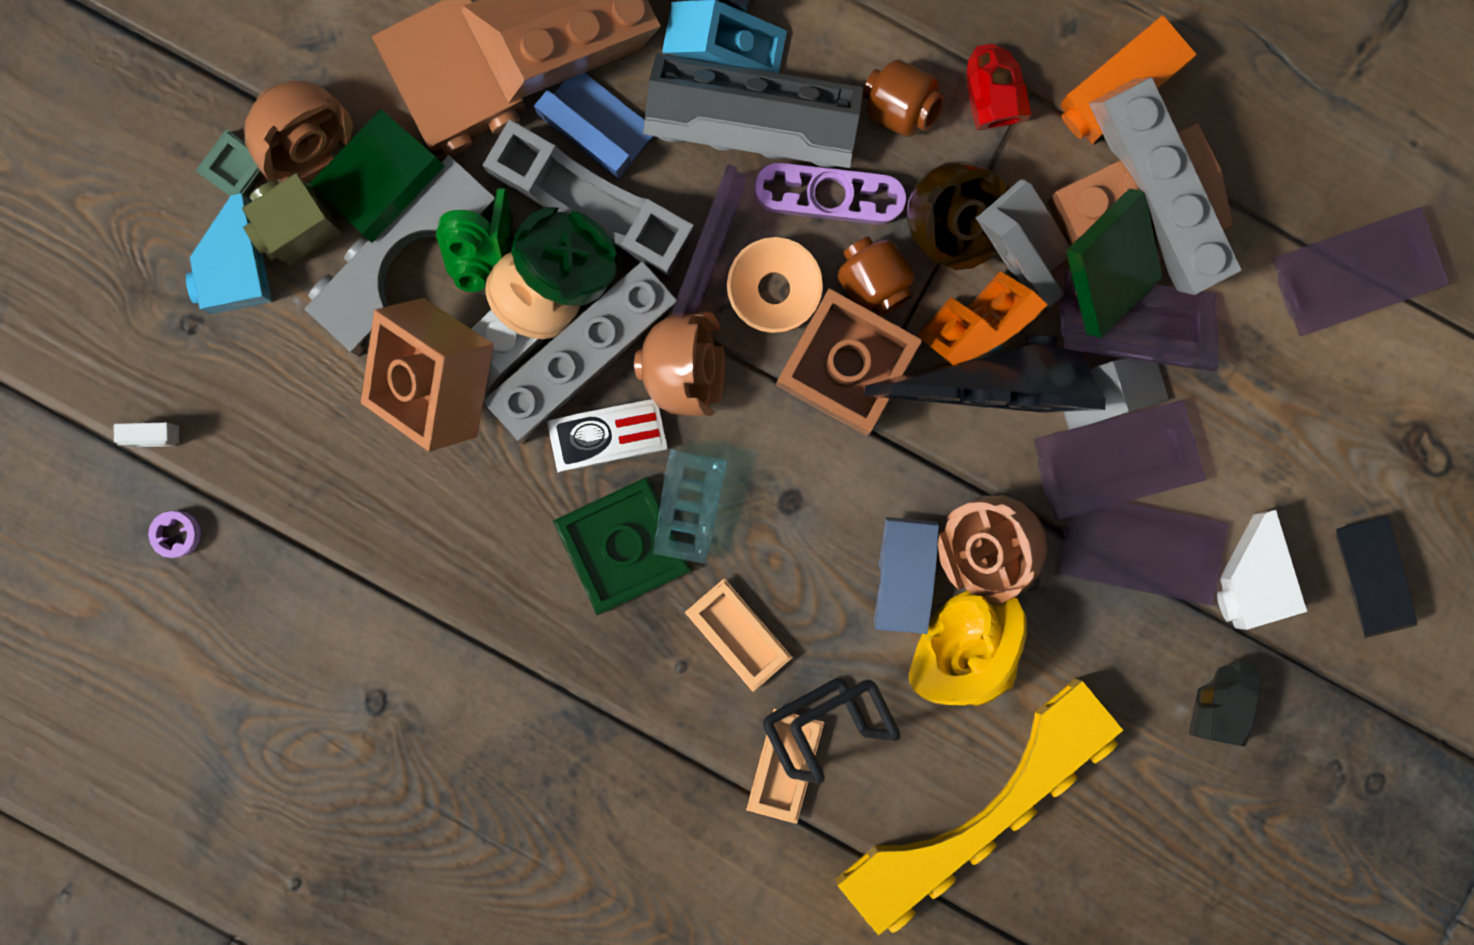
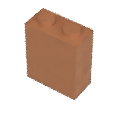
[371,0,527,157]

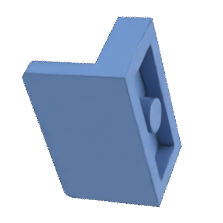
[534,73,654,180]

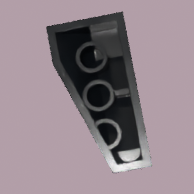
[865,335,1106,413]

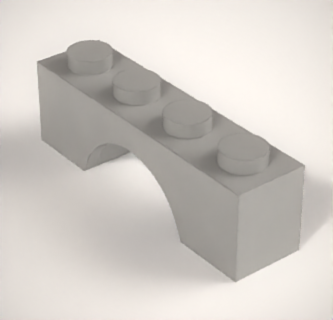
[1088,77,1242,295]
[483,119,694,279]
[305,155,495,357]

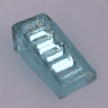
[653,448,727,564]

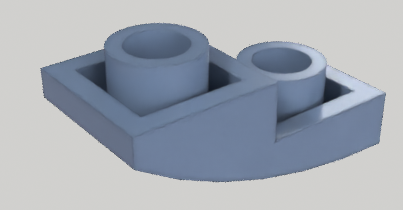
[873,517,939,634]

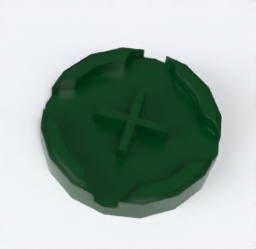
[511,207,617,305]

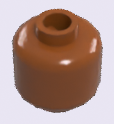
[863,59,944,137]
[837,236,916,317]

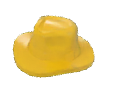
[908,590,1027,706]

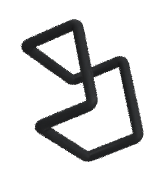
[763,678,900,784]

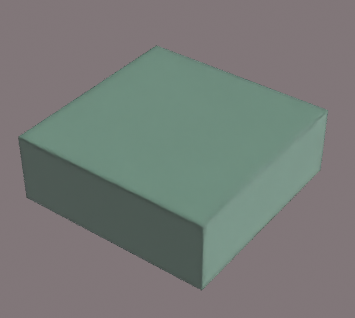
[195,129,263,197]

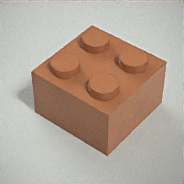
[776,288,922,436]
[361,298,494,452]

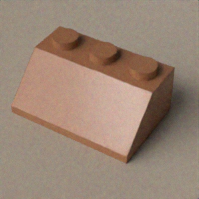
[461,0,661,103]
[1047,123,1233,261]

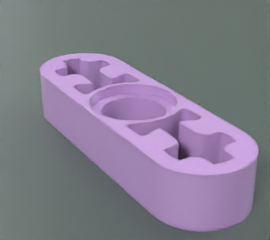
[755,163,906,225]

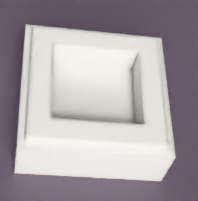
[114,423,180,448]

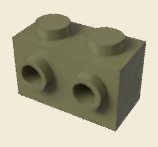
[242,173,343,267]

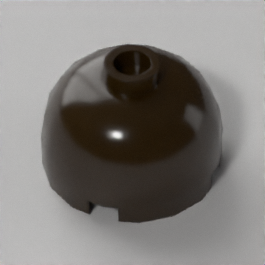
[906,161,1010,270]

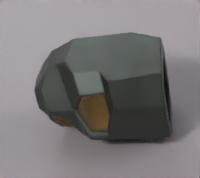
[1189,660,1260,746]

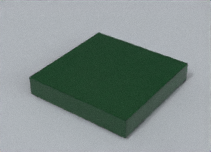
[309,109,445,243]
[1066,188,1162,338]
[553,477,692,615]

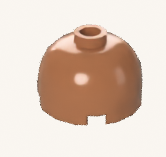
[244,80,353,182]
[634,311,725,416]
[938,495,1047,604]

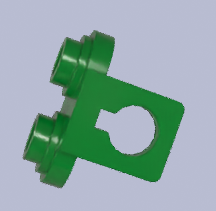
[436,188,513,292]

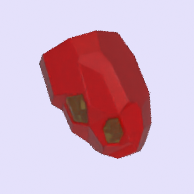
[967,44,1031,130]

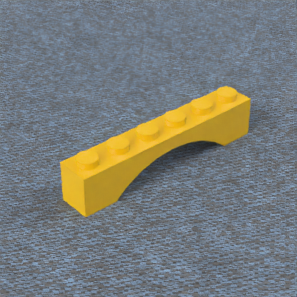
[835,678,1123,936]

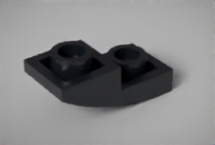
[1336,516,1417,638]

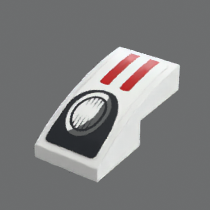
[547,399,668,472]

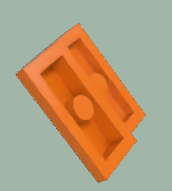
[916,271,1048,365]

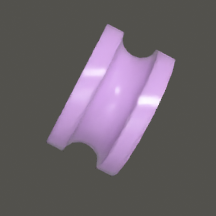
[148,510,201,558]

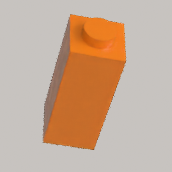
[1059,15,1197,145]

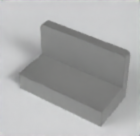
[976,179,1070,308]

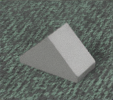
[1063,351,1169,431]

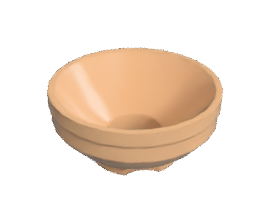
[727,237,823,333]
[485,253,580,339]

